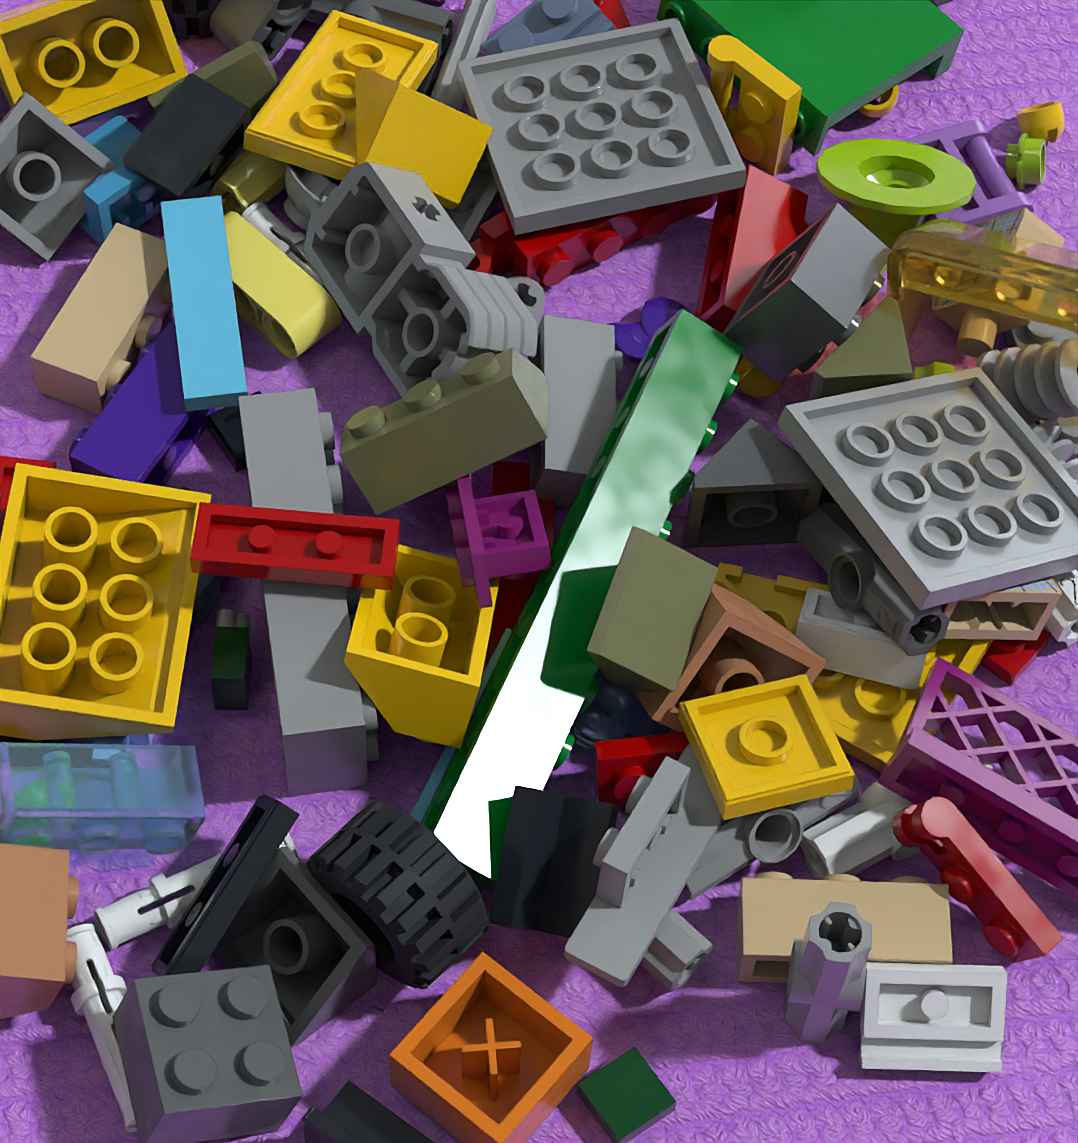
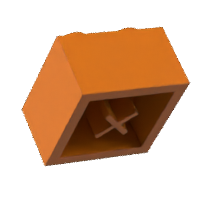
[389,951,593,1143]

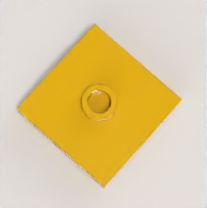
[678,674,855,820]

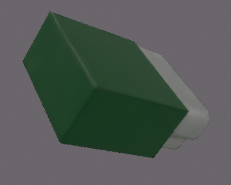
[211,609,253,710]

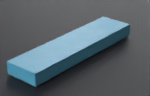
[161,195,248,412]

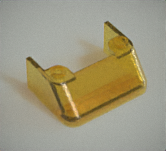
[887,219,1078,346]

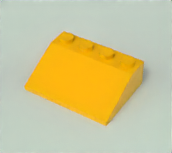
[0,463,212,741]

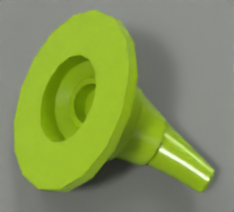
[816,138,977,275]

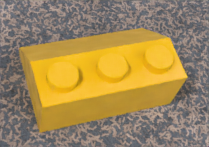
[0,0,188,125]
[343,544,500,749]

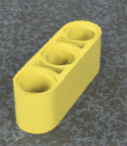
[224,211,342,360]

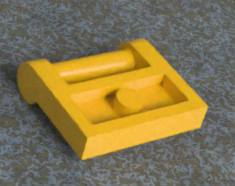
[707,35,802,176]

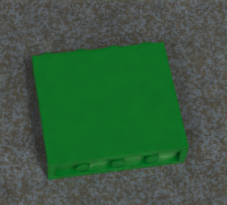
[656,0,964,156]

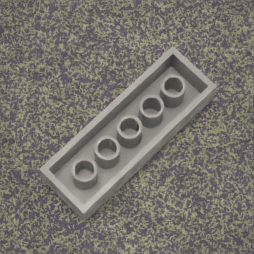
[238,388,379,797]

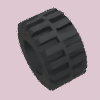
[306,801,490,990]

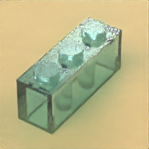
[0,742,206,855]

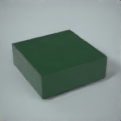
[577,1046,677,1143]

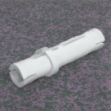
[94,833,299,950]
[67,923,137,1132]

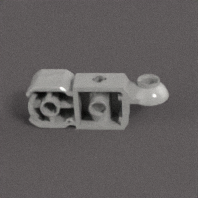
[283,162,537,398]

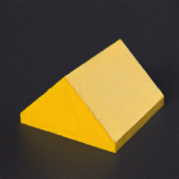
[355,67,494,210]

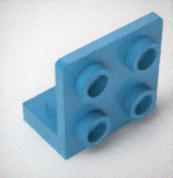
[77,115,163,245]

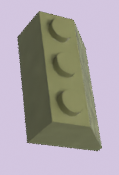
[339,347,548,516]

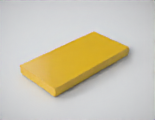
[243,10,438,181]

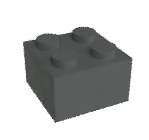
[723,203,893,384]
[112,965,303,1143]

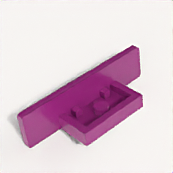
[444,474,552,609]

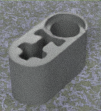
[209,0,314,62]

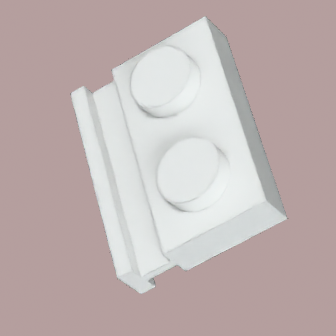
[858,962,1007,1073]

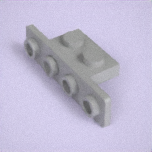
[564,744,723,987]

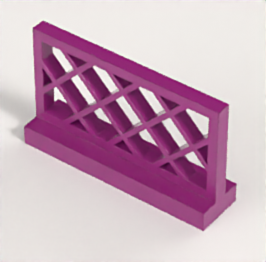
[877,657,1078,899]

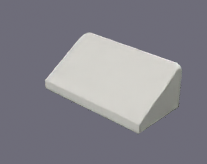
[795,588,927,690]

